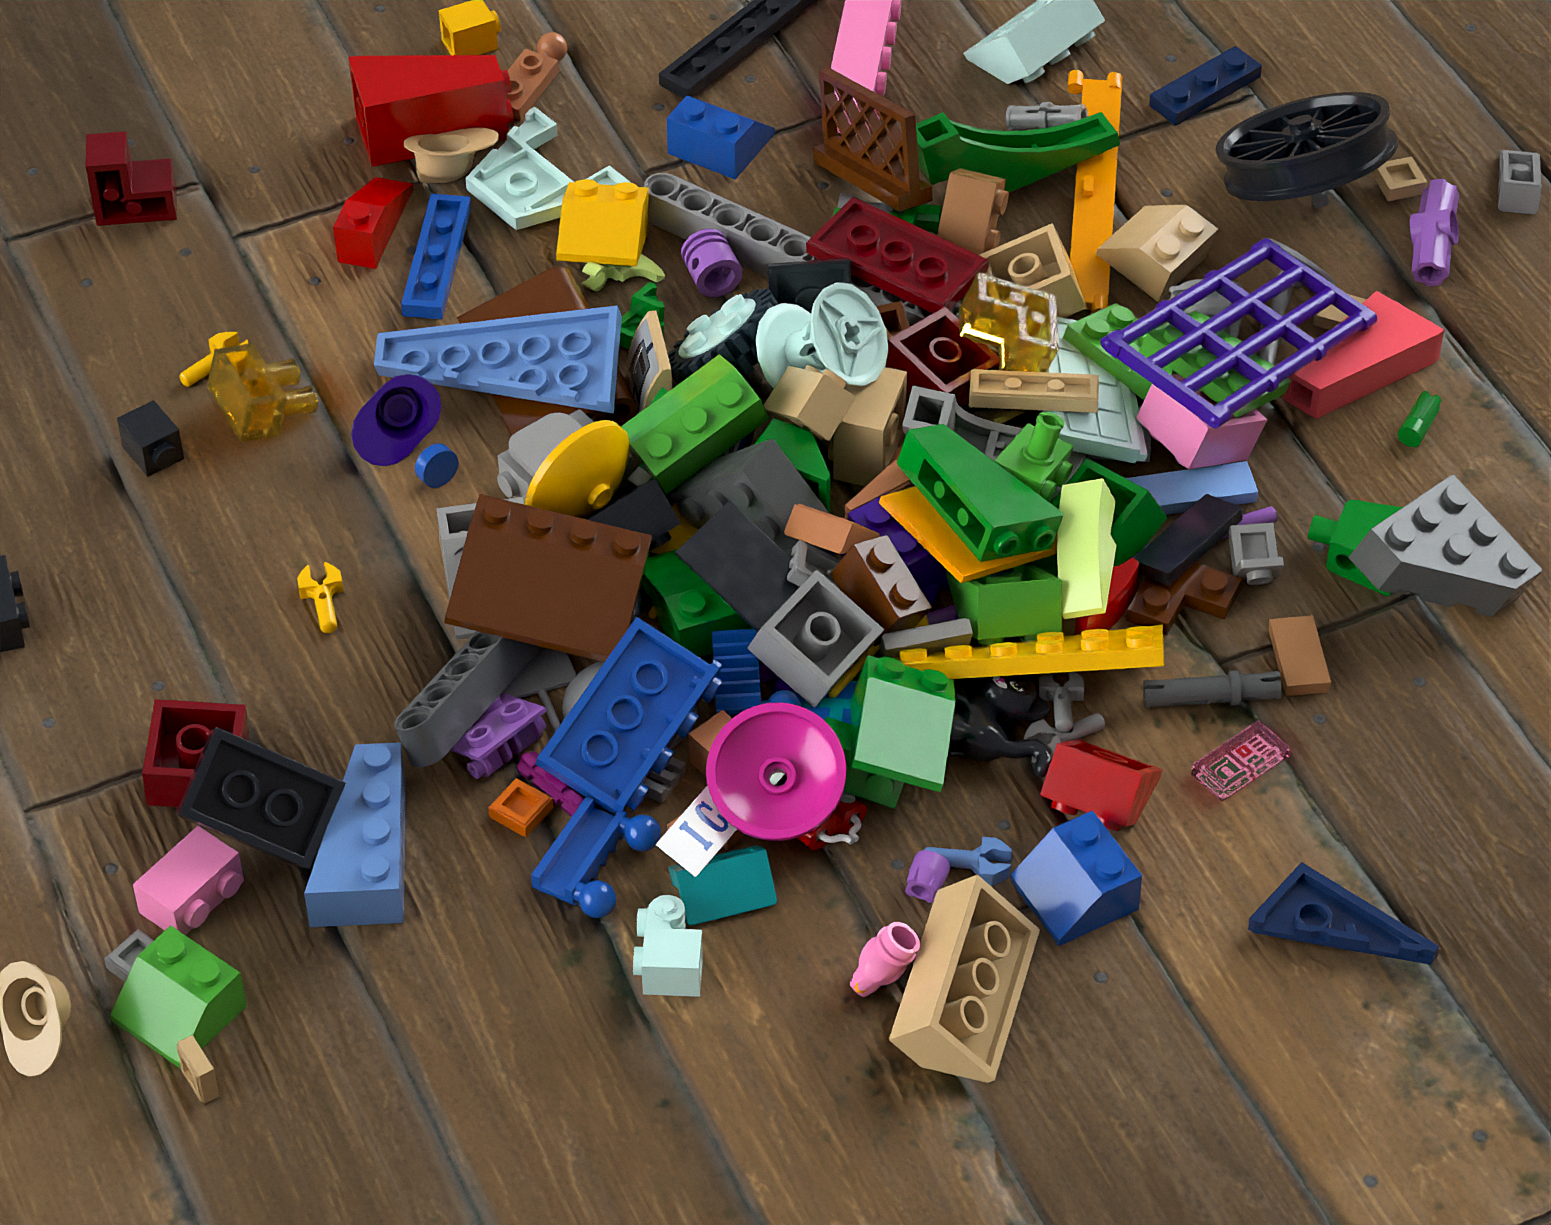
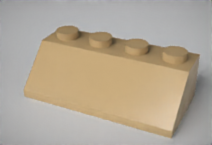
[889,875,1040,1083]

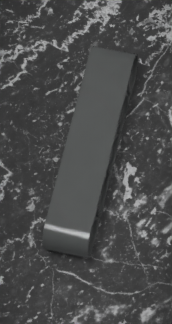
[394,631,542,767]

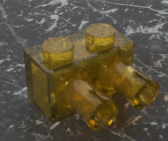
[207,343,318,442]

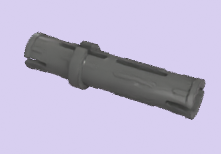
[1143,670,1281,709]

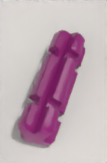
[517,751,585,817]

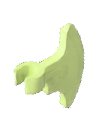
[581,254,665,291]

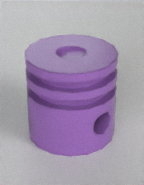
[681,228,743,297]

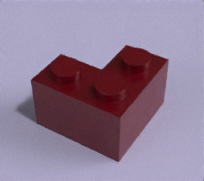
[85,131,177,226]

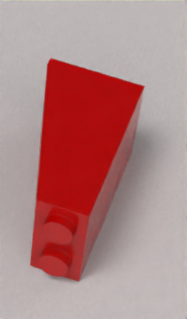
[348,55,514,167]

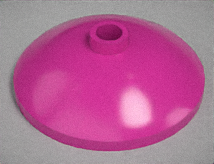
[706,703,846,841]

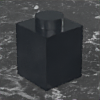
[117,400,184,477]

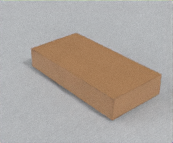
[1268,615,1331,696]

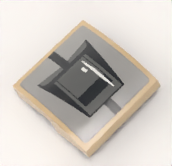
[627,310,672,414]

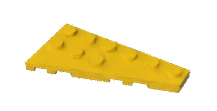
[893,624,1164,679]

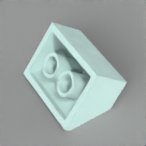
[963,0,1105,84]

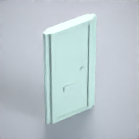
[1028,313,1148,463]

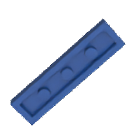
[401,194,471,319]

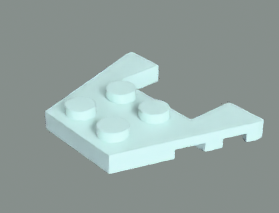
[466,107,631,230]

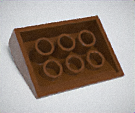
[444,494,652,662]

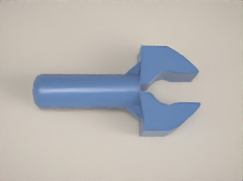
[924,837,1012,886]

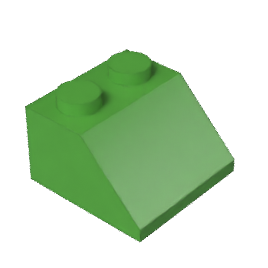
[947,562,1062,645]
[110,925,247,1069]

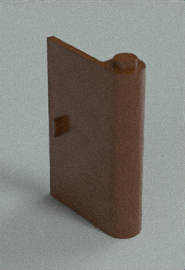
[457,267,638,436]

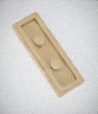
[969,369,1099,413]

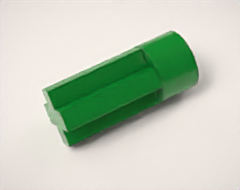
[1397,391,1442,447]

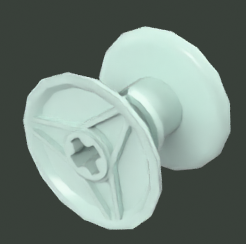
[756,282,888,389]

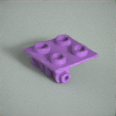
[450,693,547,779]

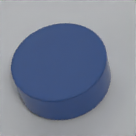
[415,443,459,488]

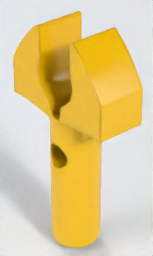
[179,332,250,387]
[297,562,344,634]

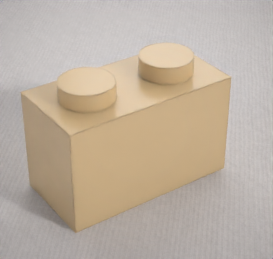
[763,365,856,441]

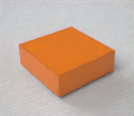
[488,778,554,838]

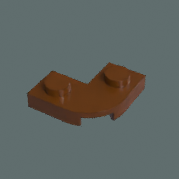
[1126,563,1242,635]

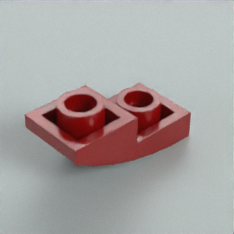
[1074,557,1139,635]

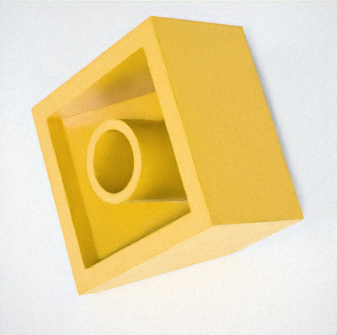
[556,179,649,266]

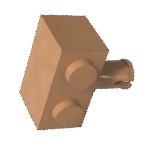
[937,168,1009,255]

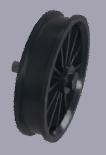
[1216,92,1398,208]

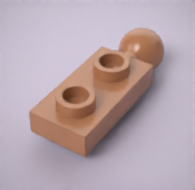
[506,32,567,121]

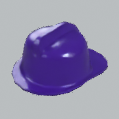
[351,374,442,466]

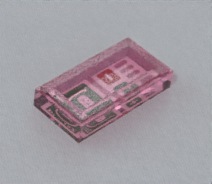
[1191,720,1290,802]

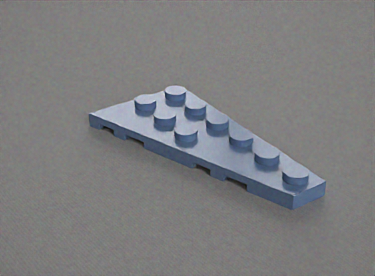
[374,306,622,413]

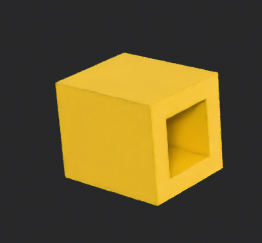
[439,0,501,55]

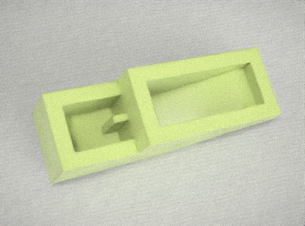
[1057,478,1117,619]

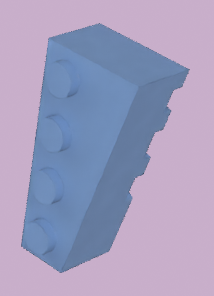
[304,742,406,927]

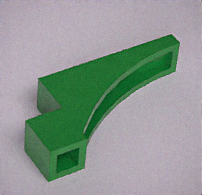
[916,112,1120,192]

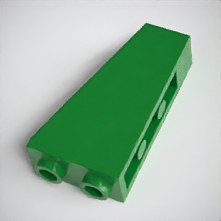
[896,424,1064,562]

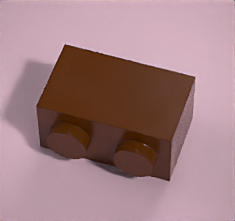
[830,535,932,646]

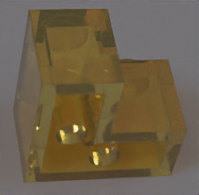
[959,272,1059,372]

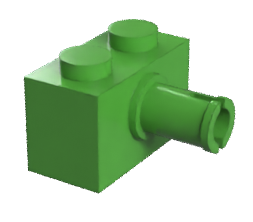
[994,412,1074,502]

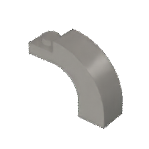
[902,386,1023,461]

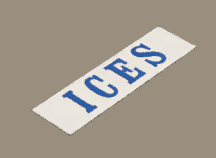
[655,772,784,878]

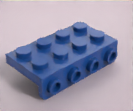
[535,617,723,816]

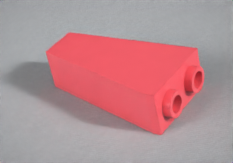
[1283,291,1444,419]

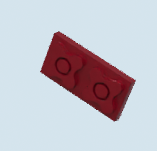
[806,197,989,313]

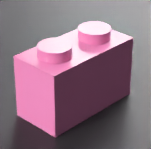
[133,826,244,935]

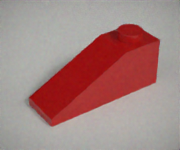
[333,177,413,269]

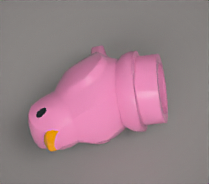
[850,922,920,997]

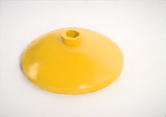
[525,420,630,519]

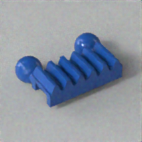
[712,629,802,715]
[531,796,661,918]

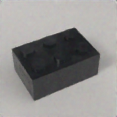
[175,727,346,869]

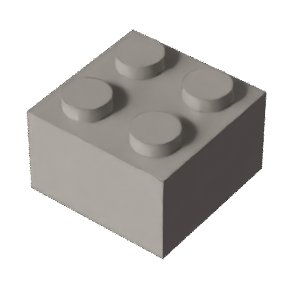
[747,570,884,708]

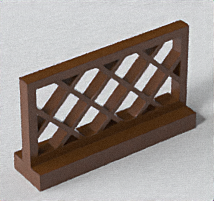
[813,67,933,212]

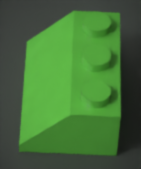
[621,354,770,495]

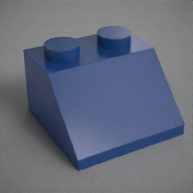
[666,96,775,180]
[1010,810,1142,946]

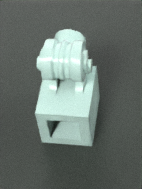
[633,895,703,997]

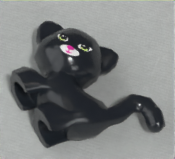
[947,675,1053,777]

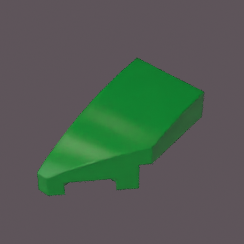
[619,282,665,350]

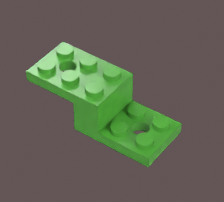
[1062,303,1291,418]

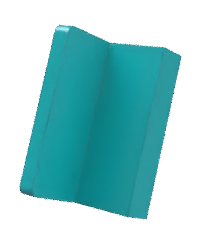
[668,845,777,925]

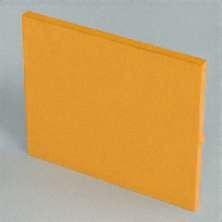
[879,486,1058,583]

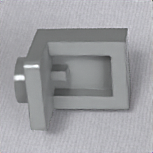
[1228,523,1284,585]

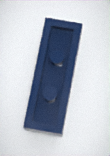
[1149,46,1262,126]

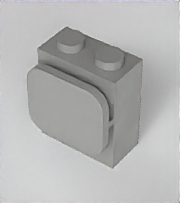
[497,409,632,505]

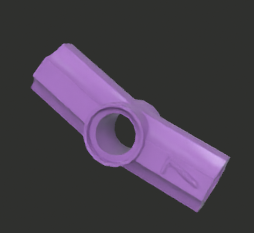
[1410,179,1459,287]

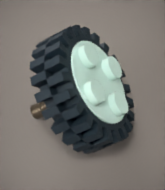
[668,288,779,401]

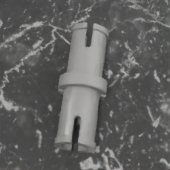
[1006,102,1088,131]

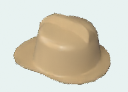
[404,128,499,183]
[0,961,71,1076]

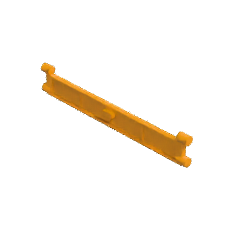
[1067,70,1122,314]

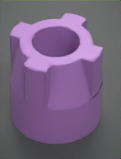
[905,850,950,903]

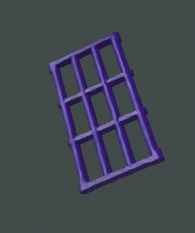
[1100,238,1377,428]

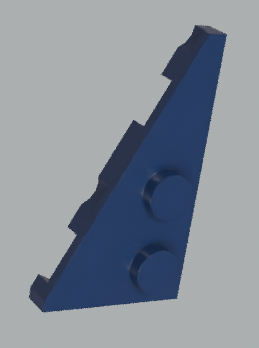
[1248,862,1439,965]

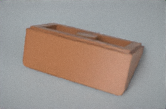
[784,503,881,554]

